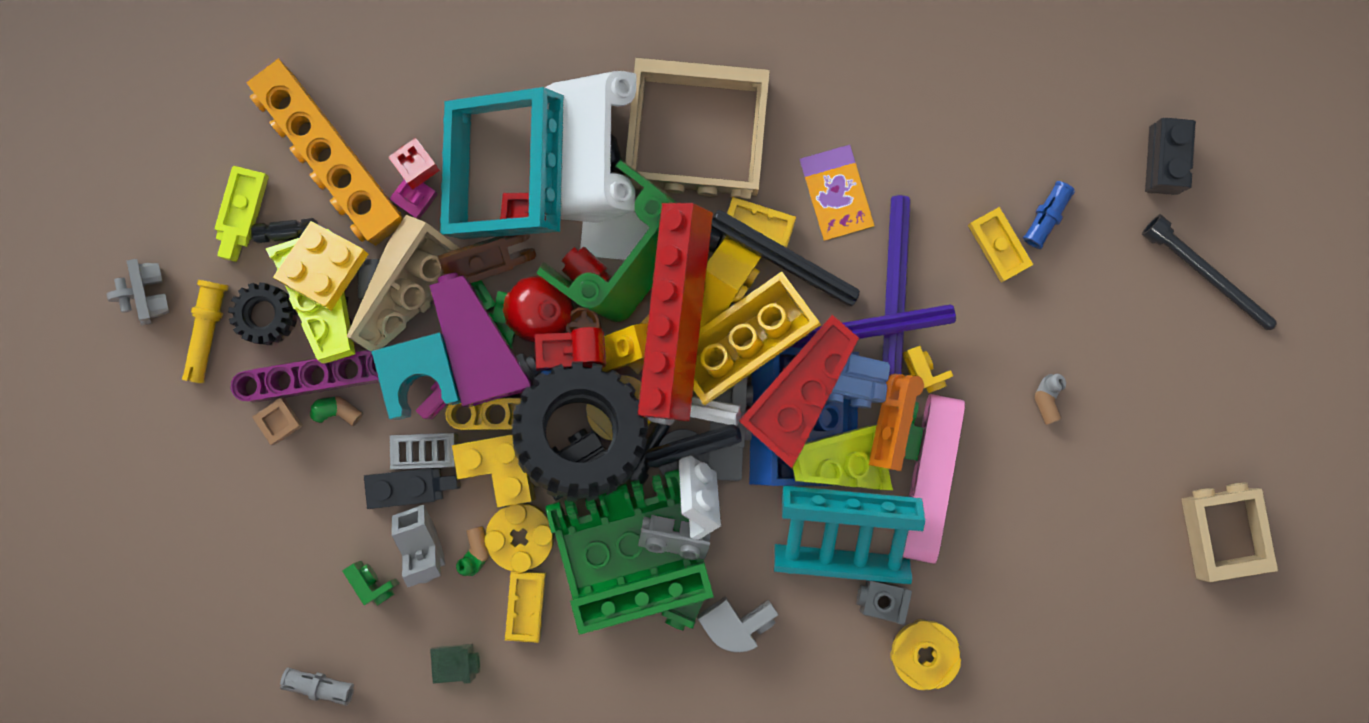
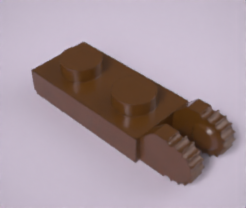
[437,234,537,283]

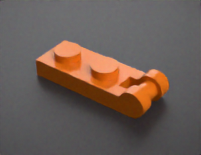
[869,374,924,471]

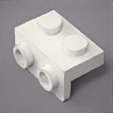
[679,455,721,540]

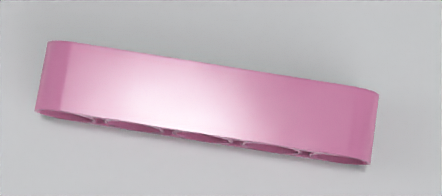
[903,394,965,564]

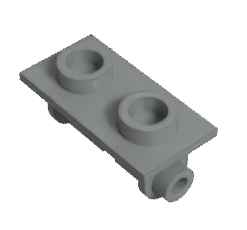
[638,515,711,560]

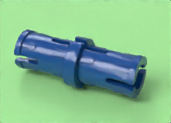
[1023,181,1076,249]

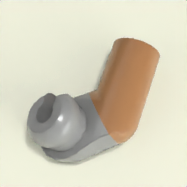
[1035,374,1066,425]

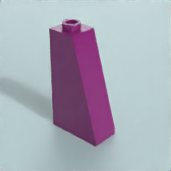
[429,273,533,408]

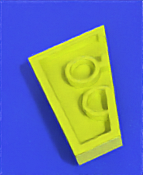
[793,425,893,491]

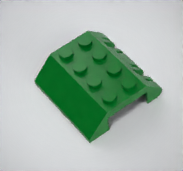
[545,469,714,635]

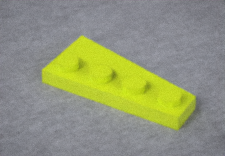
[266,229,355,364]

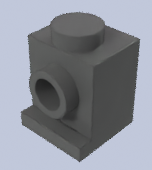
[856,580,912,625]

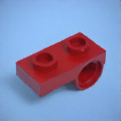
[535,327,606,371]

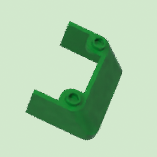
[536,159,678,322]

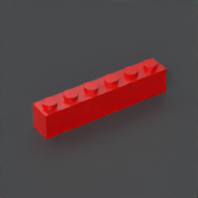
[638,203,713,422]

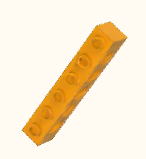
[246,58,404,246]

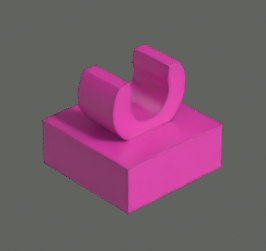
[389,179,438,220]

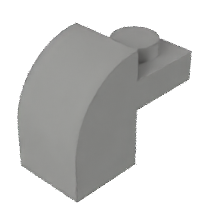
[392,505,445,587]
[698,596,778,652]

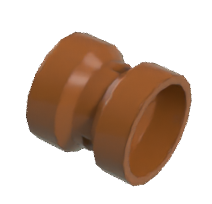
[566,307,602,333]

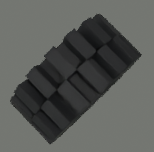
[228,282,297,345]

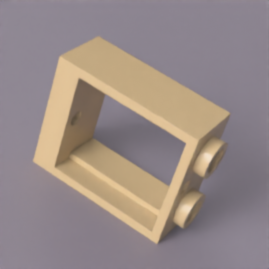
[1182,482,1278,582]

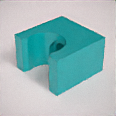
[372,333,461,420]

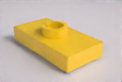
[727,197,796,248]
[505,571,546,643]

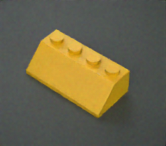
[693,271,821,406]

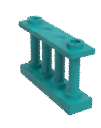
[774,485,926,584]

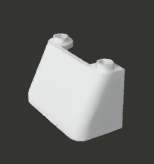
[545,71,636,223]

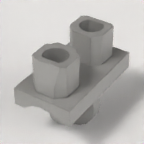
[106,259,169,325]

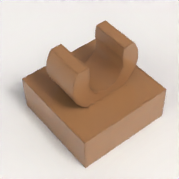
[252,398,303,445]

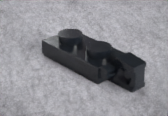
[364,468,461,509]

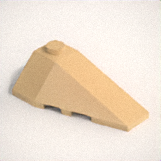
[347,215,459,352]

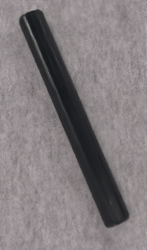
[711,210,860,306]

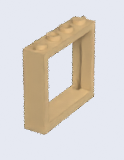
[624,58,770,200]

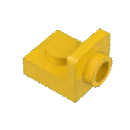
[903,346,953,393]

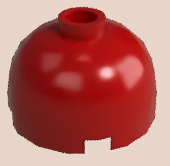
[503,276,574,342]

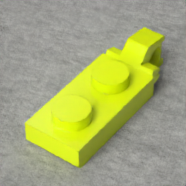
[214,166,269,262]

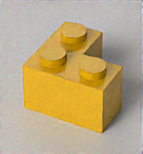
[700,237,761,328]
[452,435,536,507]

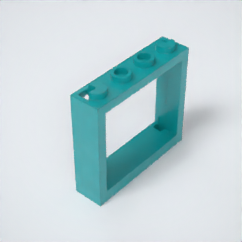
[440,87,564,239]

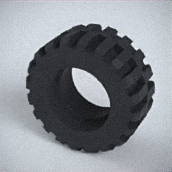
[512,361,648,502]

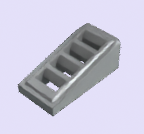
[390,433,458,469]

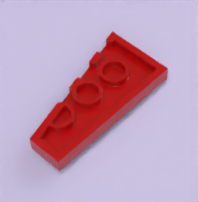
[739,315,859,468]

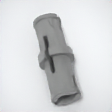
[280,667,354,706]

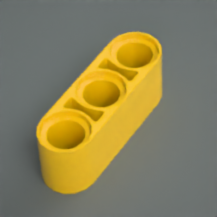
[445,398,521,430]

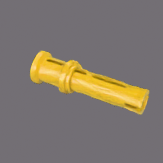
[182,279,229,383]

